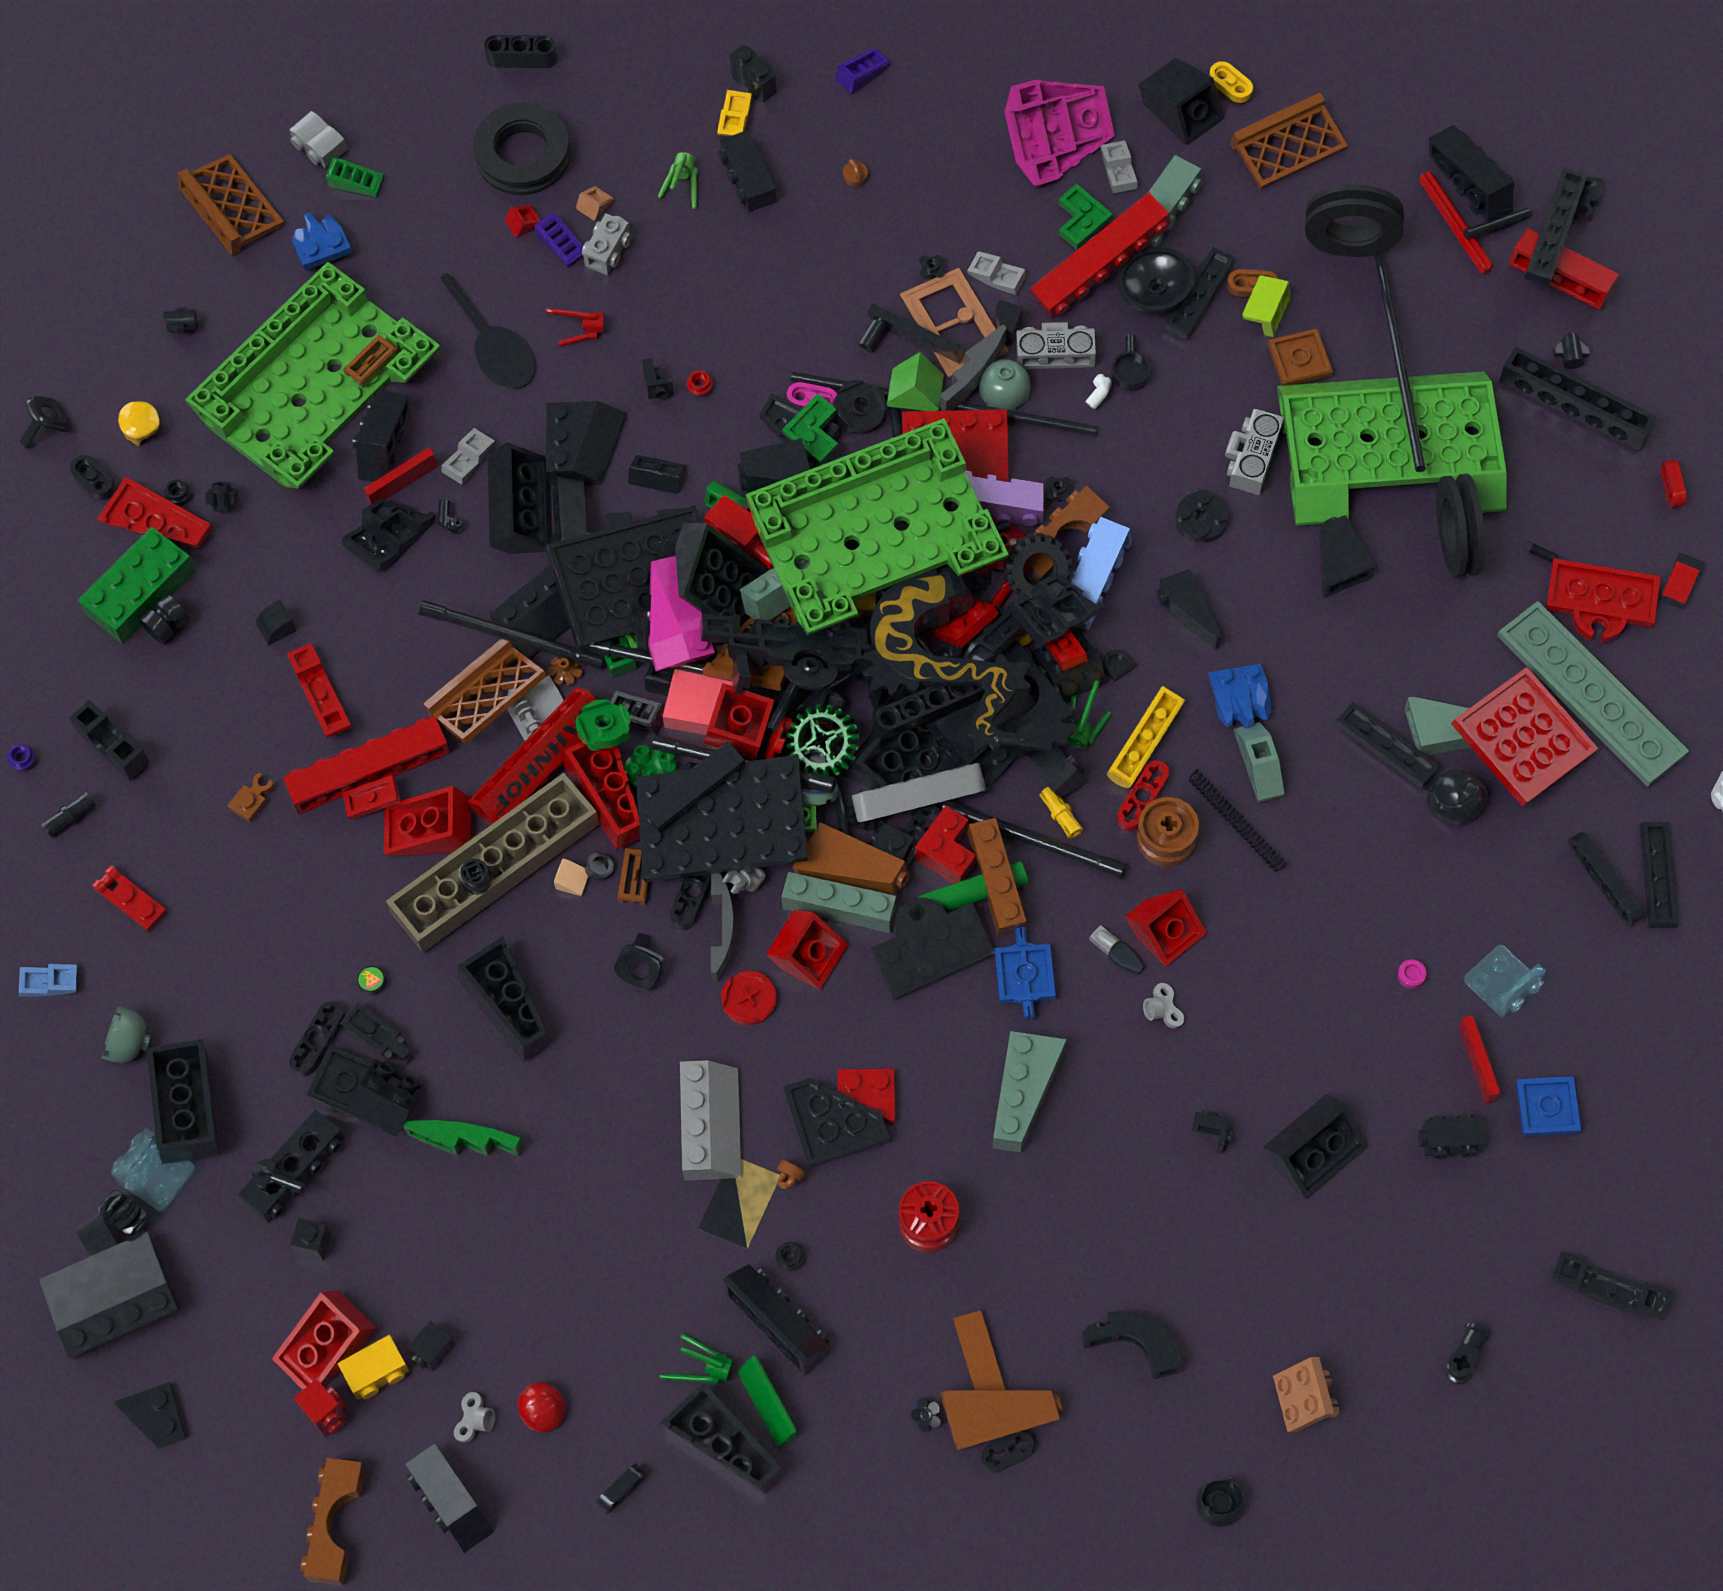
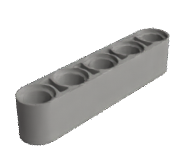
[851,763,986,822]

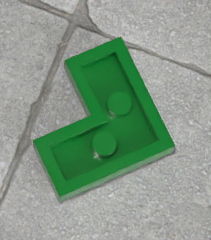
[1059,184,1113,250]
[782,394,839,465]

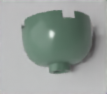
[979,359,1030,411]
[101,1006,150,1063]

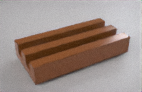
[343,335,399,388]
[617,848,649,905]

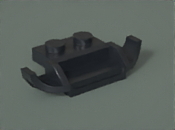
[962,605,1025,662]

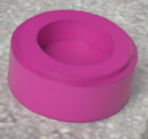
[1397,959,1427,989]

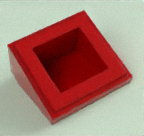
[505,205,541,238]

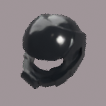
[1423,770,1488,826]

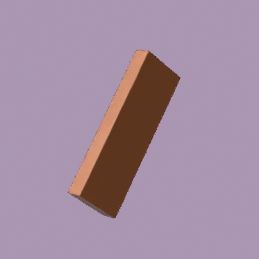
[953,1310,1005,1390]

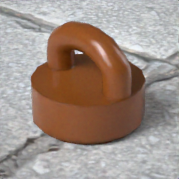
[843,159,868,187]
[776,1160,806,1189]

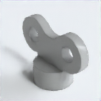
[1143,983,1184,1029]
[454,1392,495,1443]

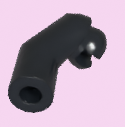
[437,499,463,534]

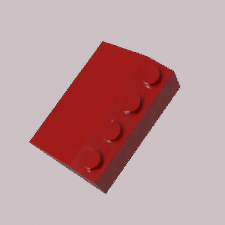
[902,410,1008,482]

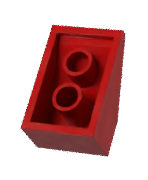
[384,786,471,856]
[272,1290,377,1390]

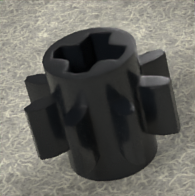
[205,481,239,512]

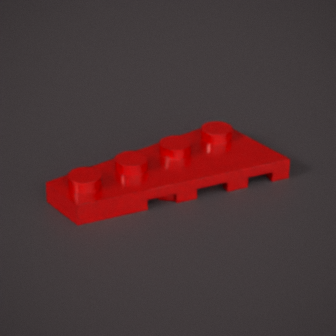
[97,477,213,549]

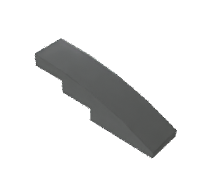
[939,324,1007,411]

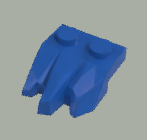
[291,212,352,271]
[1208,663,1272,729]

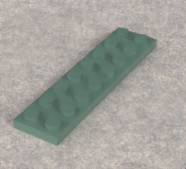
[1497,601,1689,787]

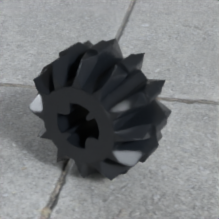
[98,1190,148,1237]

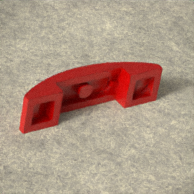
[287,643,352,738]

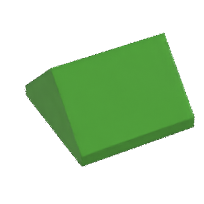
[887,352,944,411]

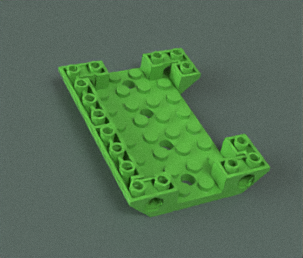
[185,262,441,489]
[1277,371,1507,526]
[746,418,1009,635]

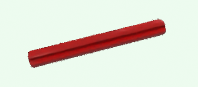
[1419,171,1493,274]

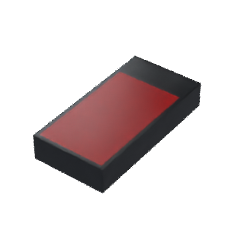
[1659,552,1705,609]

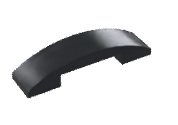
[1551,1251,1674,1320]

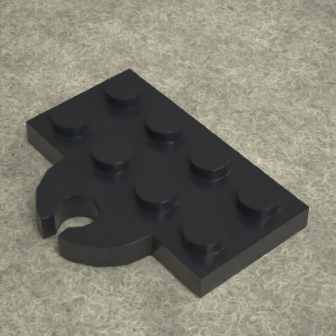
[870,897,995,999]

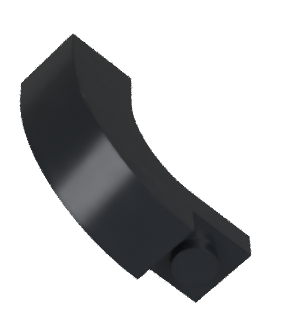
[1081,1311,1183,1380]

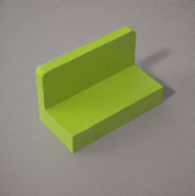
[1242,276,1292,337]

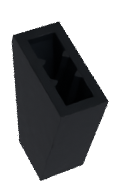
[1319,515,1375,598]

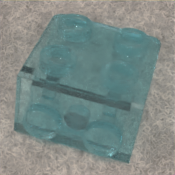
[1464,945,1546,1018]
[110,1128,195,1211]

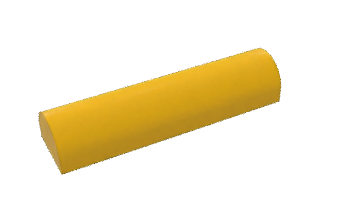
[1107,685,1185,788]

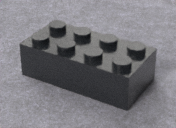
[146,1039,219,1164]

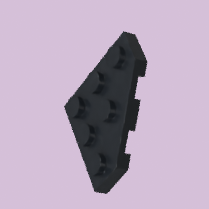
[783,1078,890,1168]

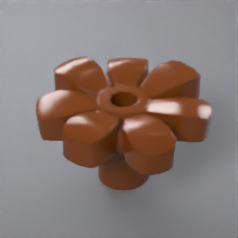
[548,657,582,686]

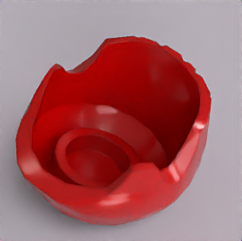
[517,1382,566,1433]

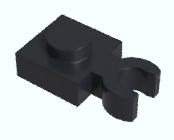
[1573,177,1604,221]

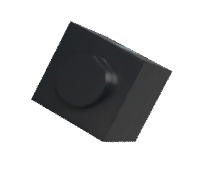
[290,1218,331,1261]
[407,1320,456,1372]

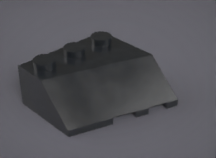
[546,401,627,487]

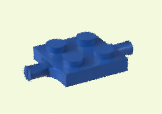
[994,927,1056,1020]

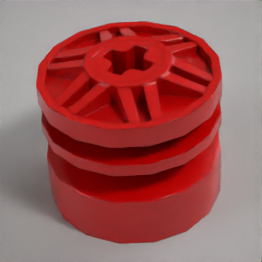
[899,1181,959,1253]

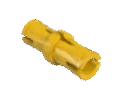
[1039,787,1083,839]

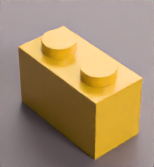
[337,1334,409,1400]

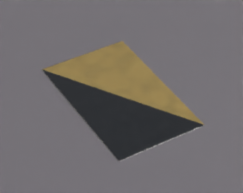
[698,1159,779,1249]

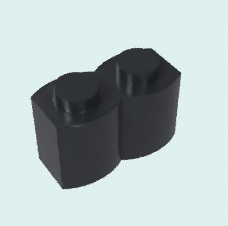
[730,45,777,103]

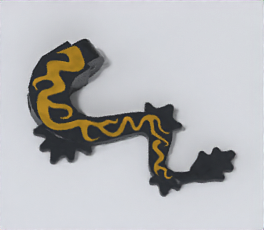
[863,569,1077,753]

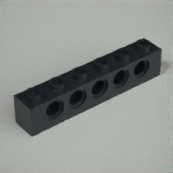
[1499,346,1657,451]

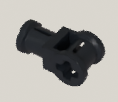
[1446,1323,1490,1385]

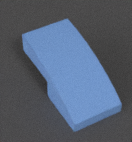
[19,964,77,997]

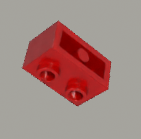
[293,1379,348,1437]

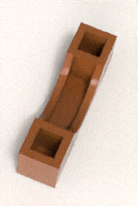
[1023,486,1109,583]
[967,818,1026,936]
[301,1458,366,1586]

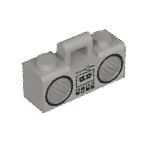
[1016,322,1096,369]
[1225,409,1284,495]

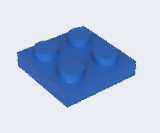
[1515,1076,1581,1137]

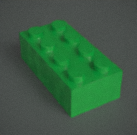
[78,527,196,644]

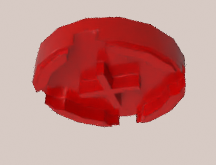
[721,971,777,1026]

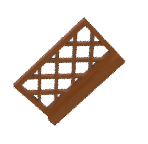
[1229,92,1348,189]
[177,154,284,257]
[423,639,547,744]

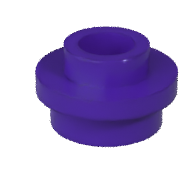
[7,744,35,771]

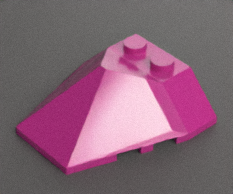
[1005,80,1115,186]

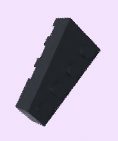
[1429,125,1515,223]
[457,936,547,1062]

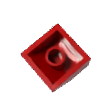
[766,910,848,989]

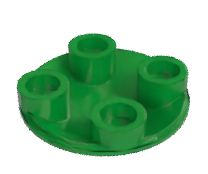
[623,745,677,786]

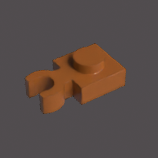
[227,773,275,823]

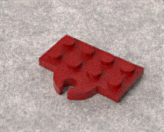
[1546,558,1660,643]

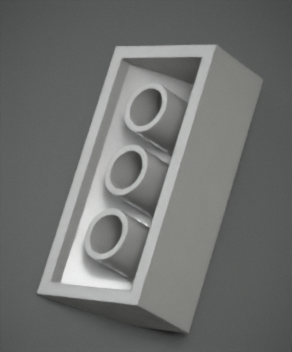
[680,1060,741,1181]

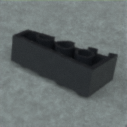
[660,1382,786,1493]

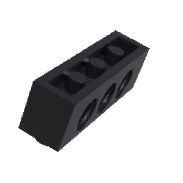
[238,1109,344,1223]

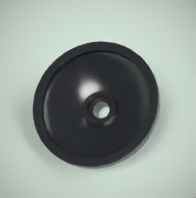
[1117,247,1195,313]

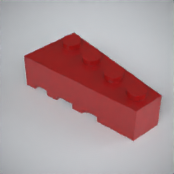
[564,742,640,851]

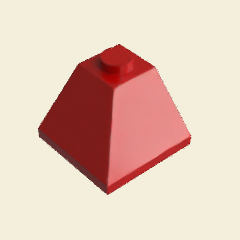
[1125,890,1207,967]

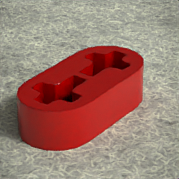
[1661,460,1687,508]

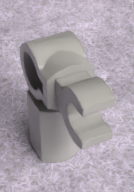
[722,867,765,894]

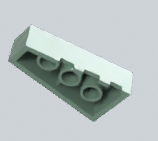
[993,1031,1066,1153]

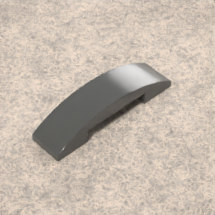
[710,873,735,982]

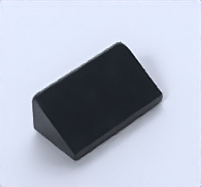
[628,455,686,494]

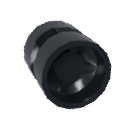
[138,594,190,644]

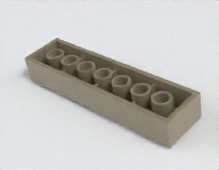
[386,773,599,953]

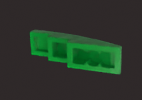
[403,1120,523,1156]

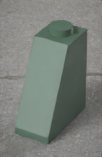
[1405,697,1471,756]

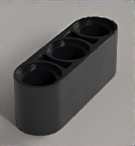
[484,35,558,68]

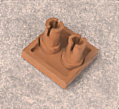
[1273,1357,1339,1433]

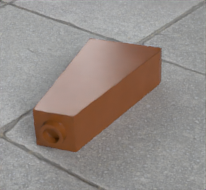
[792,823,909,896]
[939,1390,1063,1450]

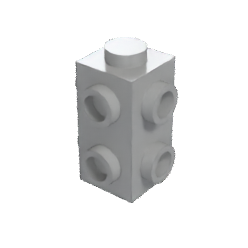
[582,214,632,275]

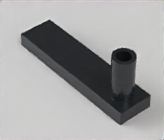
[858,303,964,364]

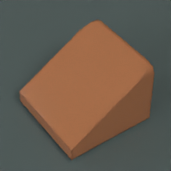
[576,186,614,220]

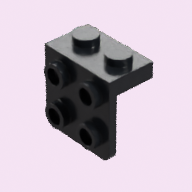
[1033,633,1106,700]

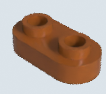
[1227,269,1279,297]

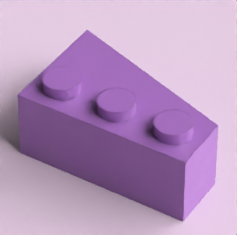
[965,470,1043,526]

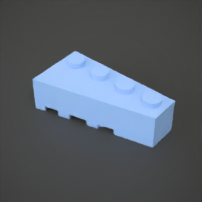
[1069,517,1132,631]

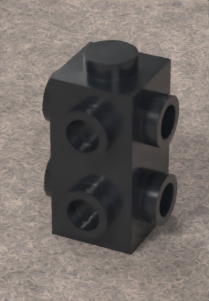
[1418,1114,1486,1159]

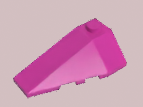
[648,556,715,671]

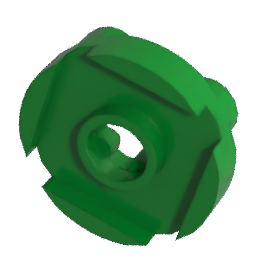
[576,700,631,751]

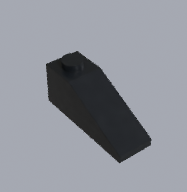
[1157,569,1222,649]

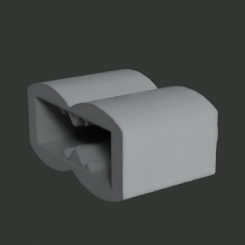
[289,111,348,168]

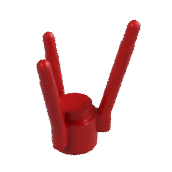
[546,308,603,346]

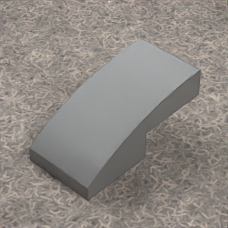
[1101,141,1137,193]
[967,251,1027,295]
[441,428,495,485]

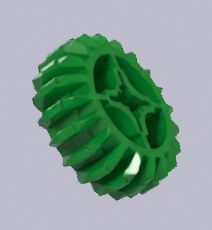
[786,705,860,776]

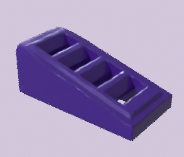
[836,47,891,93]
[534,212,583,268]

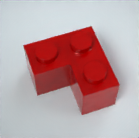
[915,805,976,884]

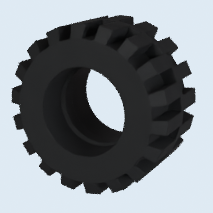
[1003,533,1073,598]

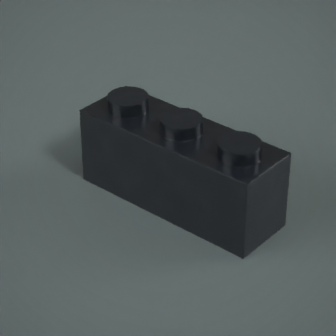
[718,130,777,212]

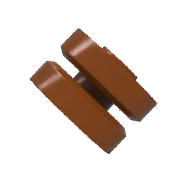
[1136,797,1199,867]

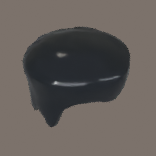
[1196,1477,1245,1527]

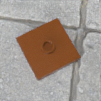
[1267,328,1333,386]

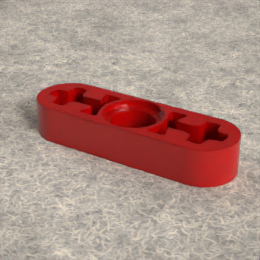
[1117,761,1169,832]

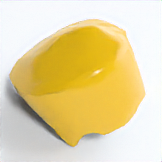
[118,401,160,446]

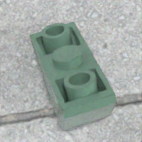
[1234,722,1284,803]

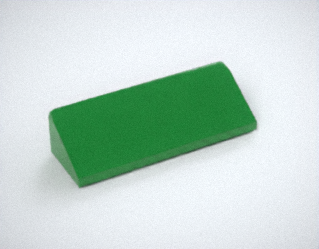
[738,1355,797,1447]

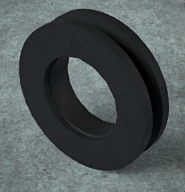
[473,102,570,195]
[1305,184,1404,257]
[1437,473,1485,578]

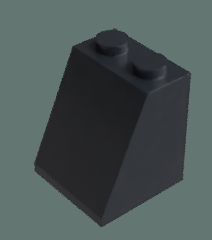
[1138,58,1224,145]
[737,438,810,494]

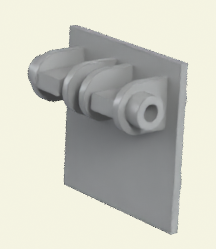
[507,675,564,741]

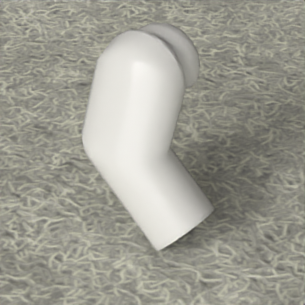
[1085,374,1112,410]

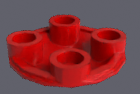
[765,717,793,759]

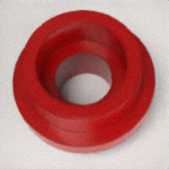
[687,371,713,396]

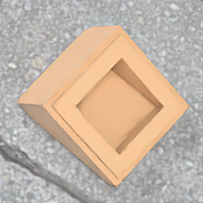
[554,858,589,897]

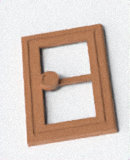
[900,268,1008,378]

